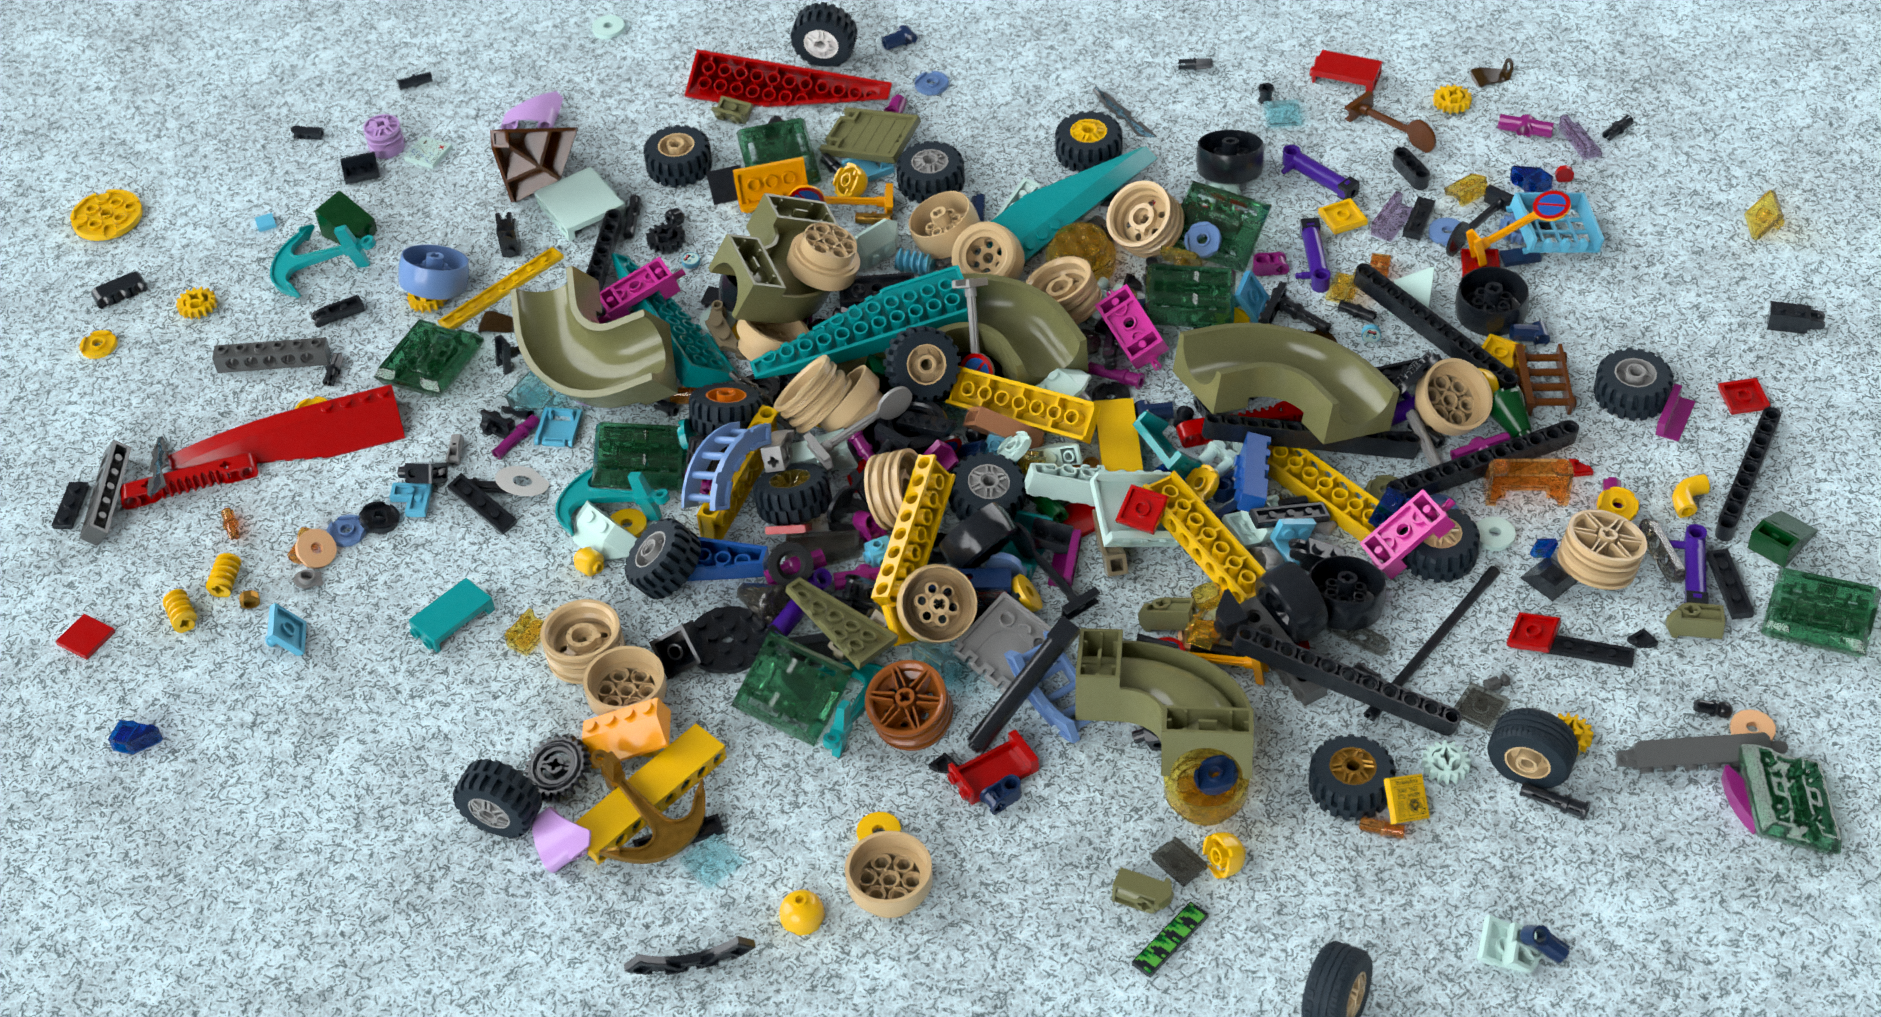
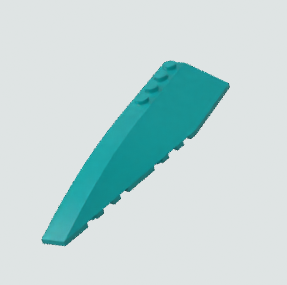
[987,145,1158,265]
[611,253,739,388]
[750,265,978,379]

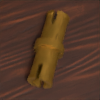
[855,211,893,225]

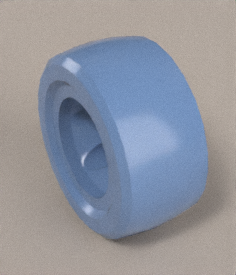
[398,244,469,300]

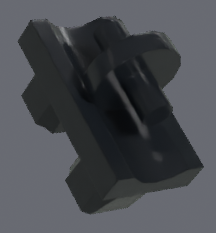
[480,409,515,439]

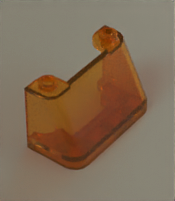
[1483,459,1574,506]

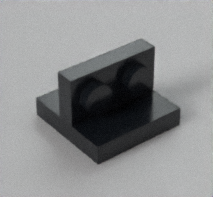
[787,633,834,668]

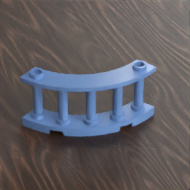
[681,421,771,511]
[1004,630,1092,744]

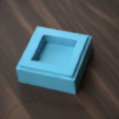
[255,213,276,232]

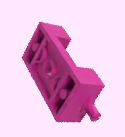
[598,256,686,324]
[1095,284,1169,371]
[1359,489,1456,580]

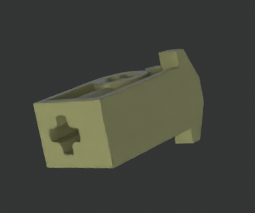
[1137,597,1198,633]
[1665,602,1725,639]
[1112,867,1174,914]

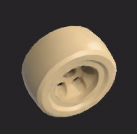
[908,191,980,259]
[951,221,1025,280]
[896,564,977,644]

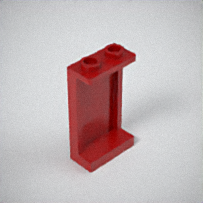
[1310,49,1382,92]
[947,729,1039,805]

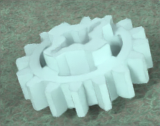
[1421,740,1471,785]

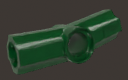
[1025,493,1069,523]

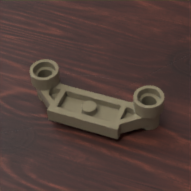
[705,300,747,360]

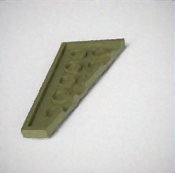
[786,577,898,670]

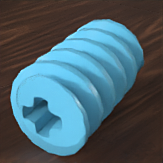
[894,248,935,276]

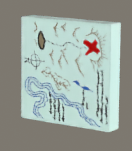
[404,136,452,169]

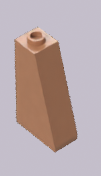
[962,406,1044,449]

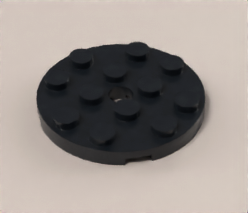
[1392,351,1439,397]
[694,606,768,674]

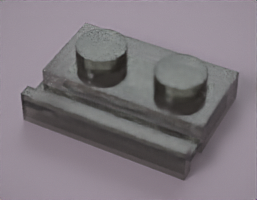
[1151,836,1207,887]

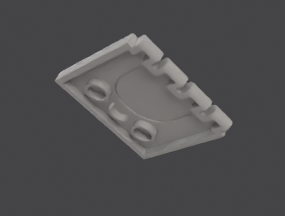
[953,591,1052,693]

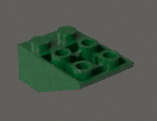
[1747,511,1818,568]

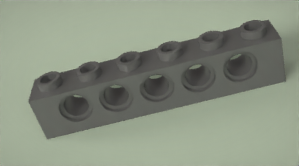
[212,337,331,373]
[79,439,132,545]
[1240,596,1327,706]

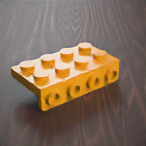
[733,157,808,213]

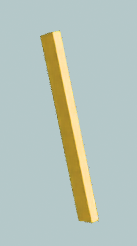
[438,247,564,333]

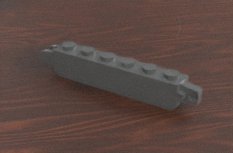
[1615,732,1789,774]

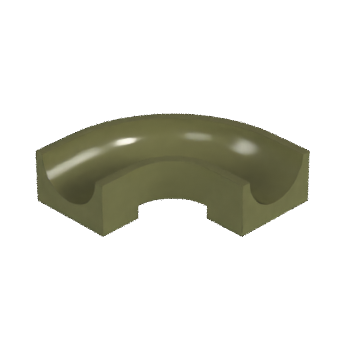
[708,193,839,323]
[510,266,678,408]
[921,273,1089,386]
[1172,323,1400,444]
[1075,628,1254,779]

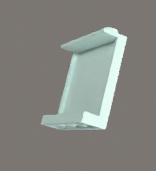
[534,167,627,241]
[1090,470,1180,547]

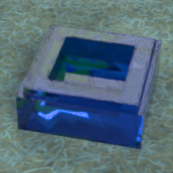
[1530,538,1558,558]

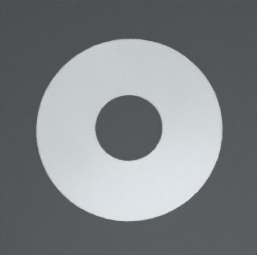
[495,466,549,496]

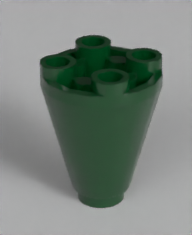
[1489,386,1532,439]

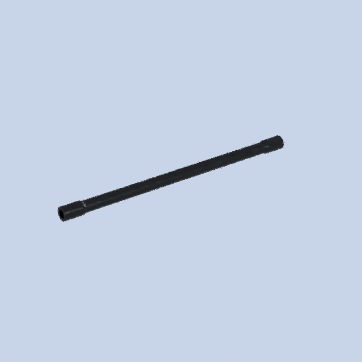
[1364,566,1500,722]

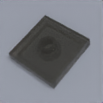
[1454,682,1511,733]

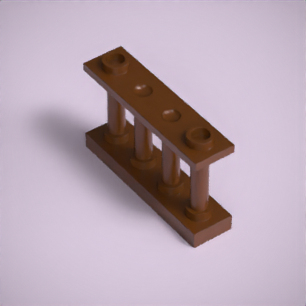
[1512,344,1577,416]

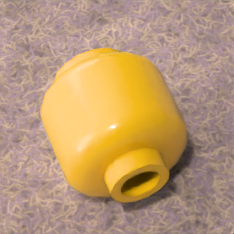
[574,547,604,577]

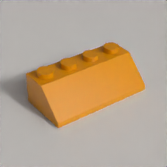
[582,697,671,769]

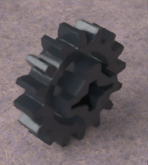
[646,222,686,254]

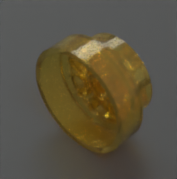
[1046,222,1116,282]
[1163,748,1249,826]

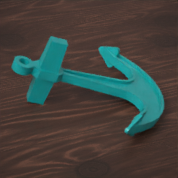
[270,224,376,299]
[555,457,670,536]
[811,662,925,758]

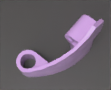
[501,91,563,129]
[532,806,591,873]

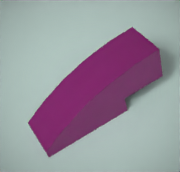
[1721,764,1770,834]

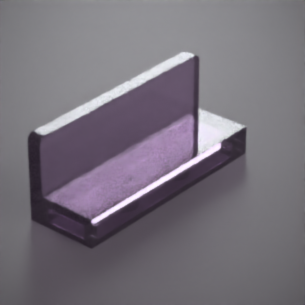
[1559,114,1602,160]
[1371,191,1413,242]

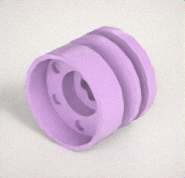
[363,114,405,159]

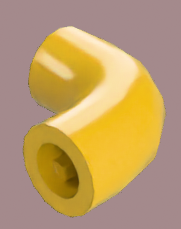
[1672,474,1710,518]

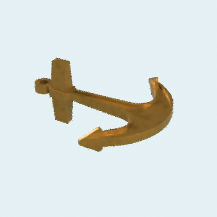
[591,749,706,864]

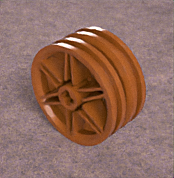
[865,660,954,751]

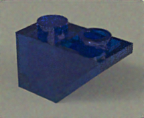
[1510,166,1553,192]
[1368,487,1412,528]
[108,719,163,755]

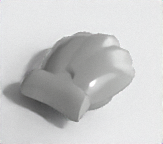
[1312,520,1337,536]
[293,569,323,589]

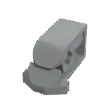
[760,429,795,473]

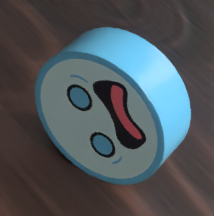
[681,252,700,269]
[1361,324,1381,342]

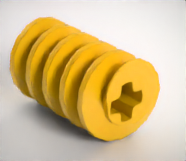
[206,553,242,597]
[163,589,197,633]

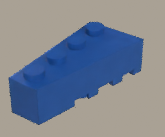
[1233,432,1271,512]
[688,537,770,581]

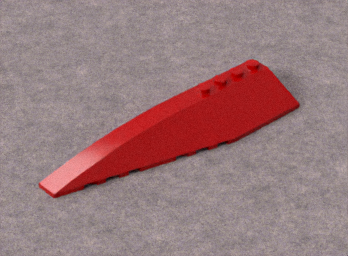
[684,49,892,107]
[168,384,405,471]

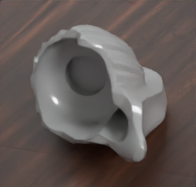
[1250,546,1285,571]

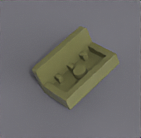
[711,96,754,124]

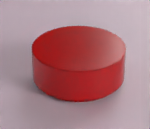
[1555,165,1574,182]

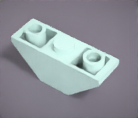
[1026,442,1083,467]

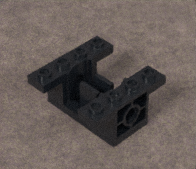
[839,272,915,309]

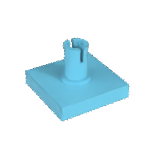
[265,603,307,656]

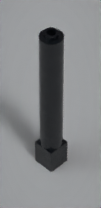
[967,615,1080,754]

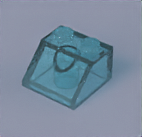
[504,370,556,411]
[911,641,962,689]

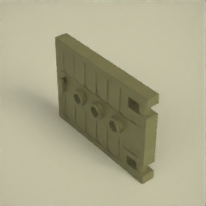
[819,107,921,164]

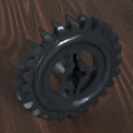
[523,734,592,802]

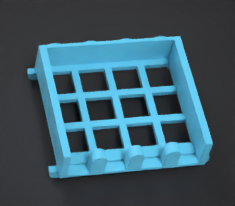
[1506,192,1604,254]

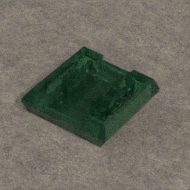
[736,117,822,185]
[1171,180,1272,273]
[1144,263,1236,328]
[374,319,484,398]
[592,422,687,491]
[1761,568,1881,657]
[731,630,854,747]
[1738,744,1842,854]

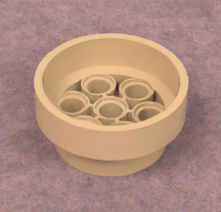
[787,222,860,291]
[736,320,809,361]
[1415,358,1493,436]
[818,365,884,433]
[583,646,667,716]
[845,831,933,918]

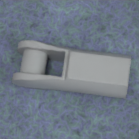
[446,434,464,465]

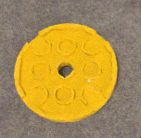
[70,189,143,241]

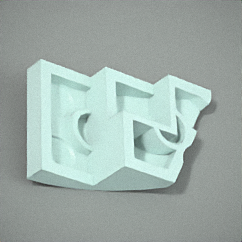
[1389,267,1435,316]
[1221,494,1279,549]
[1477,915,1558,973]

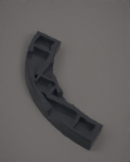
[624,936,756,975]

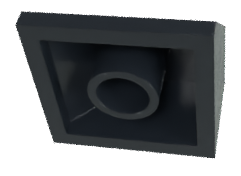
[1520,557,1578,602]
[1214,588,1249,642]

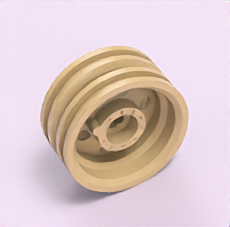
[1106,181,1184,258]
[1025,256,1102,325]
[774,355,852,434]
[864,448,918,531]
[1557,509,1647,590]
[540,599,626,684]

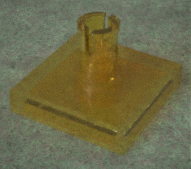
[1744,189,1785,240]
[1160,245,1203,280]

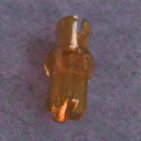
[221,508,240,540]
[1359,817,1405,839]

